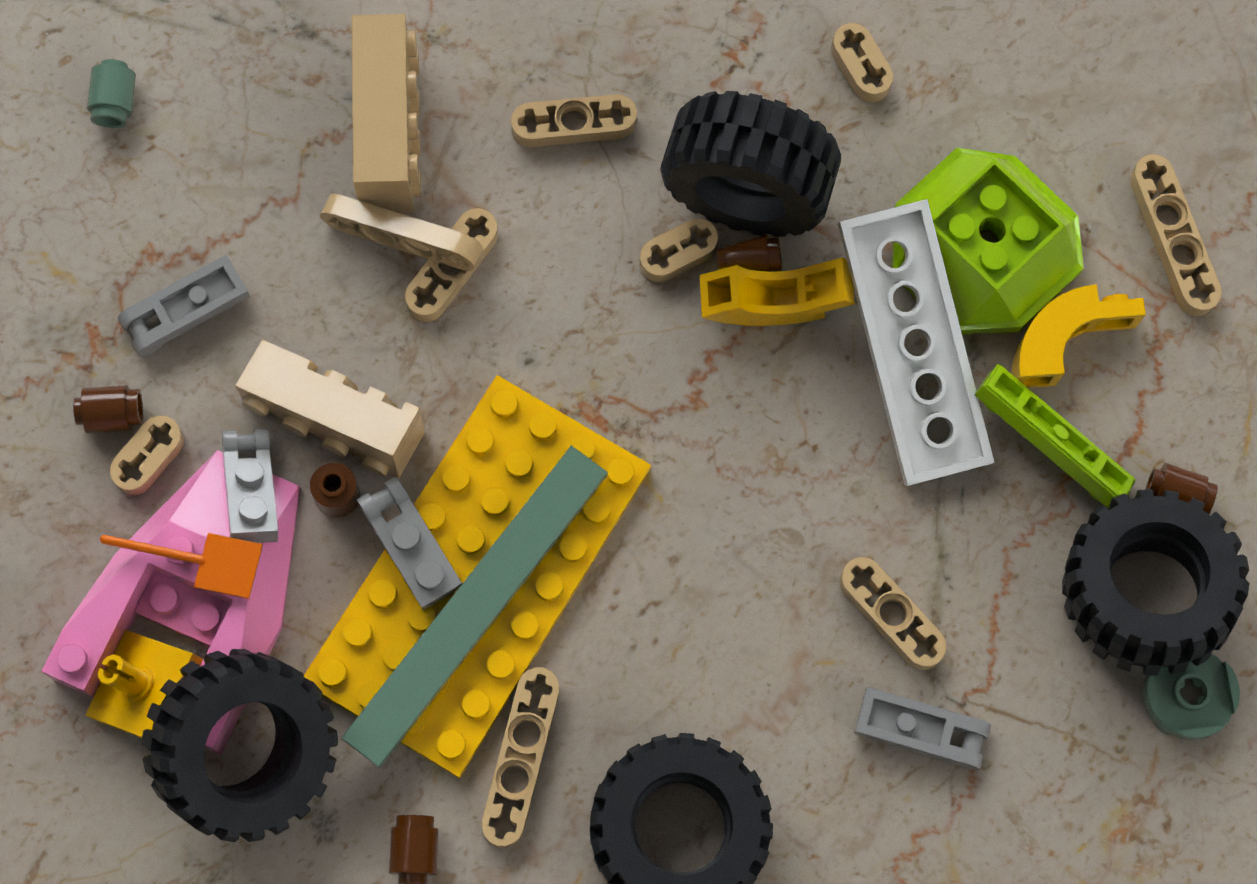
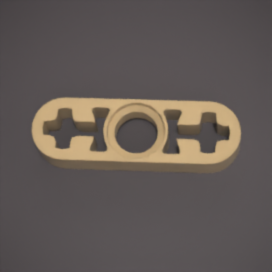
[511,94,637,147]
[405,208,498,322]
[840,557,946,670]

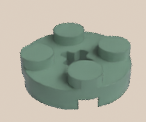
[1143,654,1240,740]

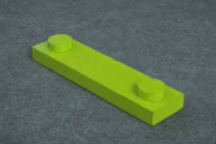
[974,364,1136,508]

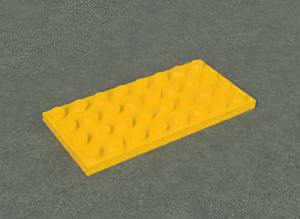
[304,375,651,779]

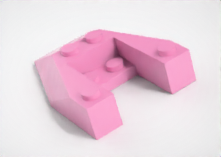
[41,450,300,755]

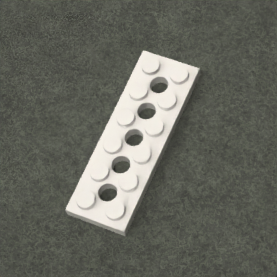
[837,199,995,486]

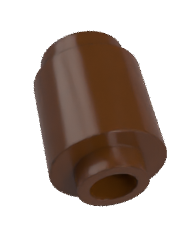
[73,385,143,433]
[310,463,360,518]
[1145,463,1218,514]
[389,815,439,884]

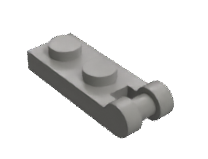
[118,255,250,357]
[222,429,278,543]
[356,476,462,611]
[854,687,991,770]

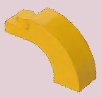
[699,257,855,326]
[1011,284,1146,388]

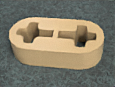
[831,23,893,103]
[639,218,718,283]
[110,415,184,495]

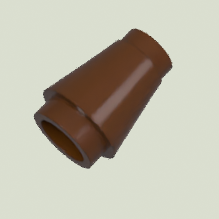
[717,234,782,272]

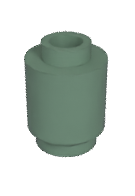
[87,59,136,128]

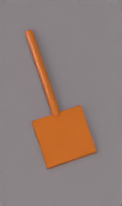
[100,533,263,599]

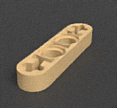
[1130,154,1222,317]
[320,194,483,271]
[482,667,559,848]

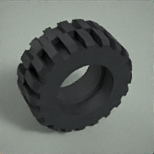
[660,91,841,237]
[1062,489,1250,676]
[141,649,338,842]
[589,733,773,884]

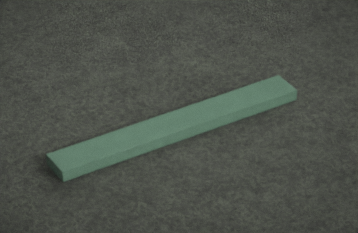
[342,445,608,768]

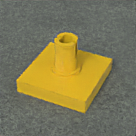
[85,630,203,738]

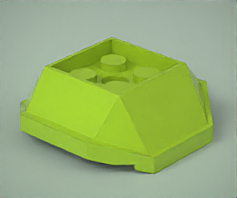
[891,147,1084,335]

